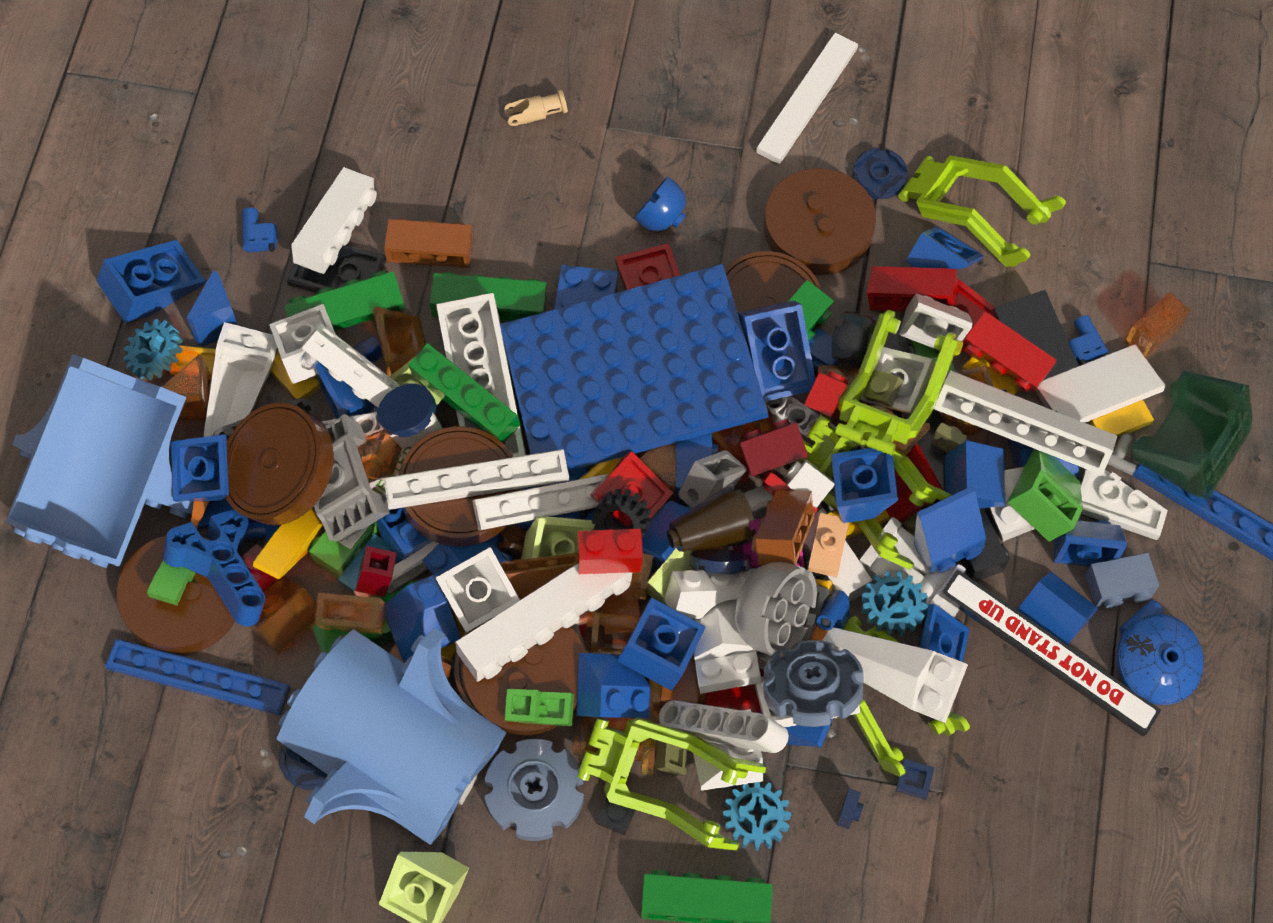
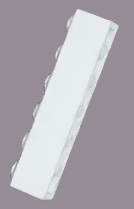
[934,370,1117,475]
[456,564,632,682]

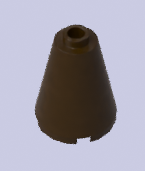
[666,484,756,552]

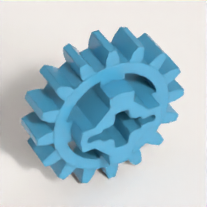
[123,319,183,380]
[861,571,928,636]
[722,782,791,851]

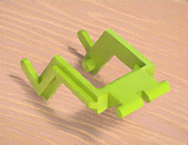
[898,155,1066,267]
[835,310,963,456]
[790,413,952,570]
[843,615,970,777]
[577,717,767,850]

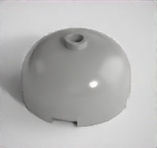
[735,561,817,658]

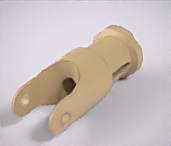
[504,90,568,126]

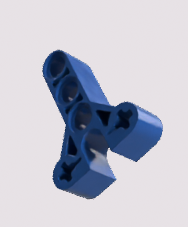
[162,510,265,627]

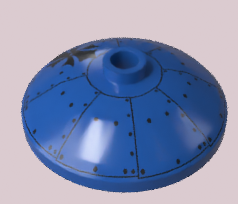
[1116,614,1204,705]

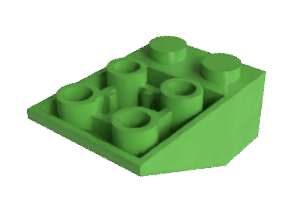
[1007,449,1083,541]

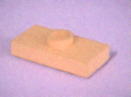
[808,513,849,577]

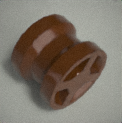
[497,525,527,559]

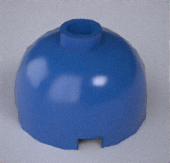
[634,177,686,232]

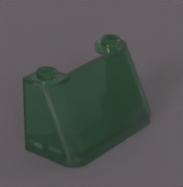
[1132,371,1253,500]

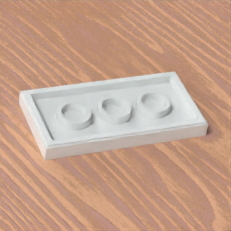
[1035,344,1165,423]

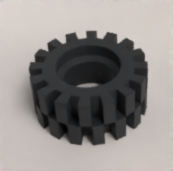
[592,488,651,538]

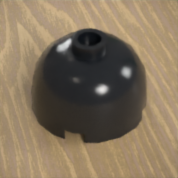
[832,311,885,370]

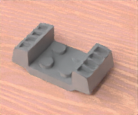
[314,414,390,541]

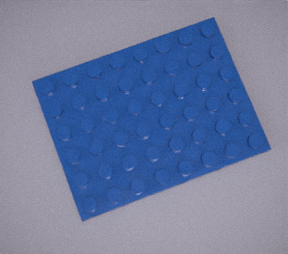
[500,264,768,472]

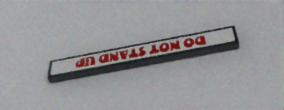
[939,569,1161,736]

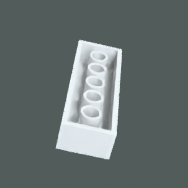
[436,293,526,457]

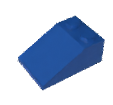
[96,240,206,323]
[738,300,816,402]
[914,486,986,574]

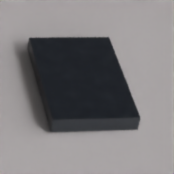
[287,245,386,293]
[992,290,1079,380]

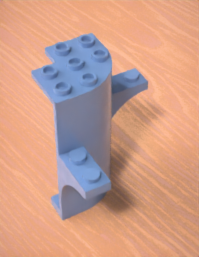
[5,354,194,568]
[277,628,507,845]

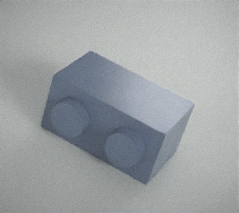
[1085,553,1159,609]

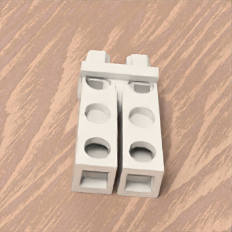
[860,517,966,617]

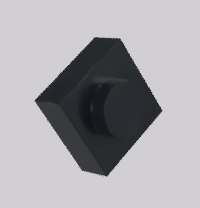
[596,797,636,836]

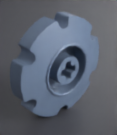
[763,640,864,727]
[485,739,584,841]

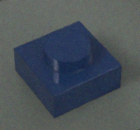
[896,759,934,800]
[837,788,864,829]

